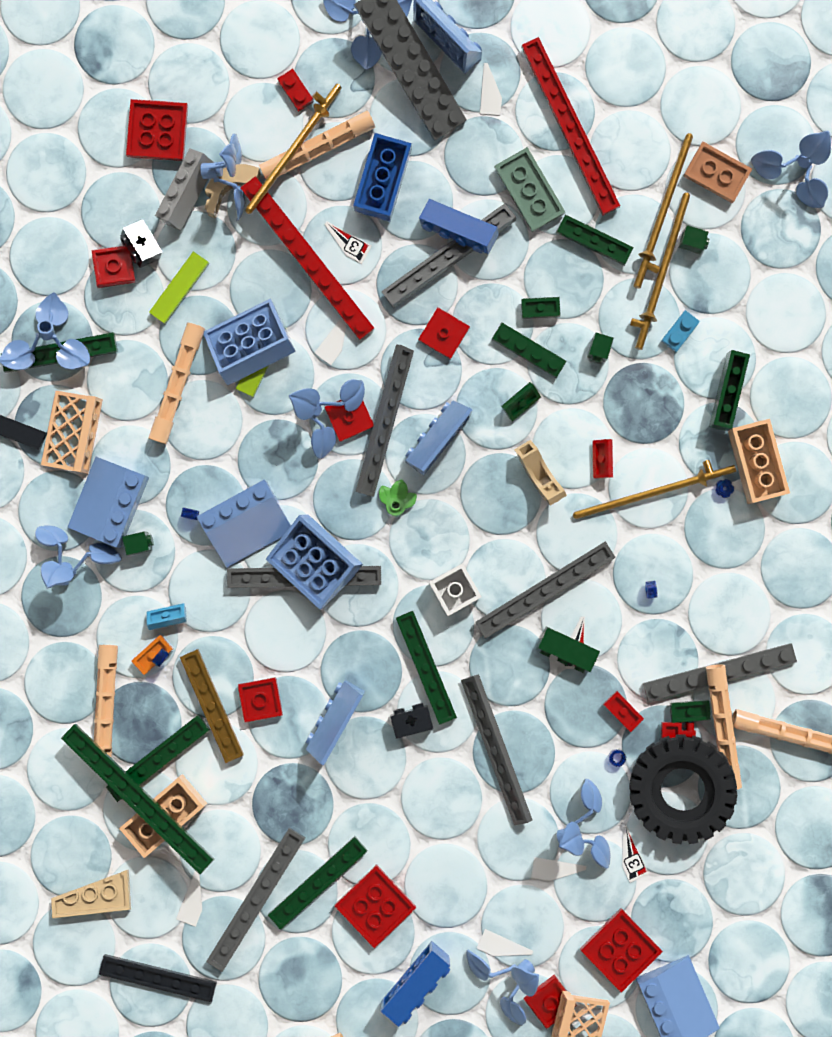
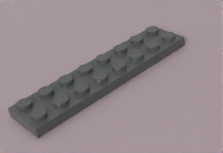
[354,0,467,141]

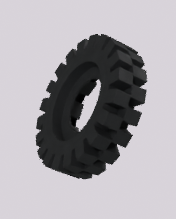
[629,734,738,844]

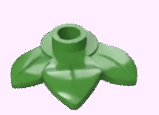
[379,479,417,516]

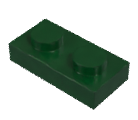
[521,297,561,319]
[501,382,541,422]
[670,700,711,723]

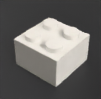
[429,563,481,616]

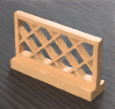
[41,391,103,474]
[551,991,610,1037]

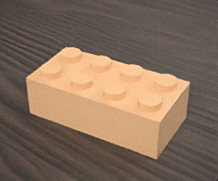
[728,419,790,504]
[119,774,207,858]

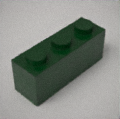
[537,626,600,674]

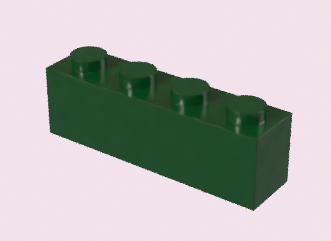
[709,350,750,431]

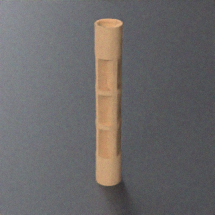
[259,111,375,179]
[148,322,205,444]
[94,645,118,758]
[706,664,742,790]
[732,709,832,754]

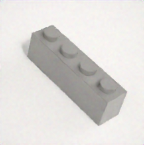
[155,148,214,231]

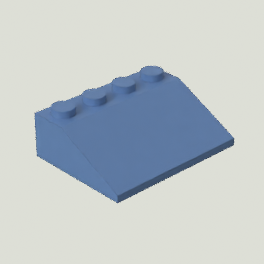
[413,0,482,74]
[204,298,296,385]
[405,401,472,476]
[68,457,149,548]
[196,479,291,567]
[266,514,363,610]
[305,680,365,765]
[636,955,720,1037]

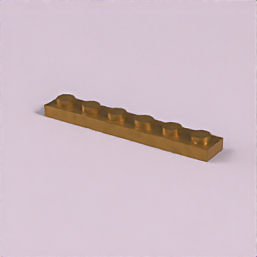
[180,649,244,763]

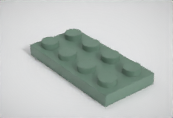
[494,147,565,232]

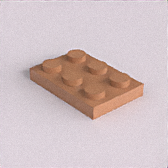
[683,141,752,203]

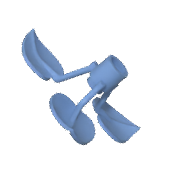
[323,0,412,70]
[751,131,831,208]
[201,134,245,221]
[0,292,90,370]
[289,379,365,459]
[35,525,122,589]
[557,779,611,869]
[466,949,539,1026]

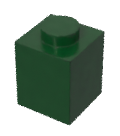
[678,225,710,254]
[587,332,614,364]
[122,531,154,556]

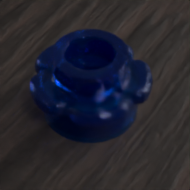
[715,479,734,498]

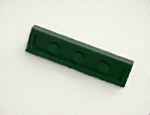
[556,214,634,266]
[491,322,567,378]

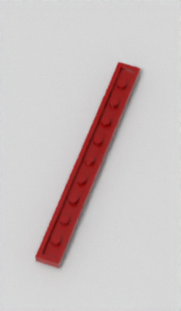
[521,37,621,216]
[240,176,374,340]

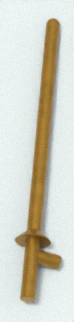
[245,84,342,214]
[633,133,693,289]
[630,192,690,350]
[573,460,736,519]

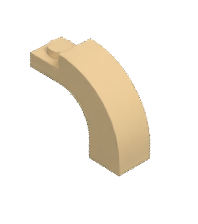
[205,164,261,218]
[514,440,567,506]

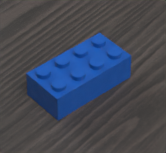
[353,133,412,222]
[381,941,450,1027]

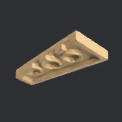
[51,870,131,918]

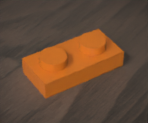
[131,635,174,675]

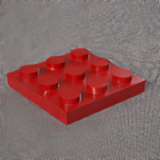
[126,99,188,161]
[334,864,416,948]
[580,908,663,993]

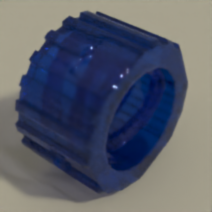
[181,507,199,520]
[645,581,657,599]
[151,648,170,667]
[608,749,627,767]

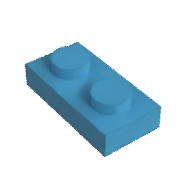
[661,310,700,352]
[147,603,187,630]

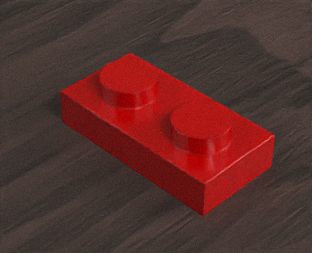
[277,68,314,112]
[593,439,613,479]
[603,691,644,732]

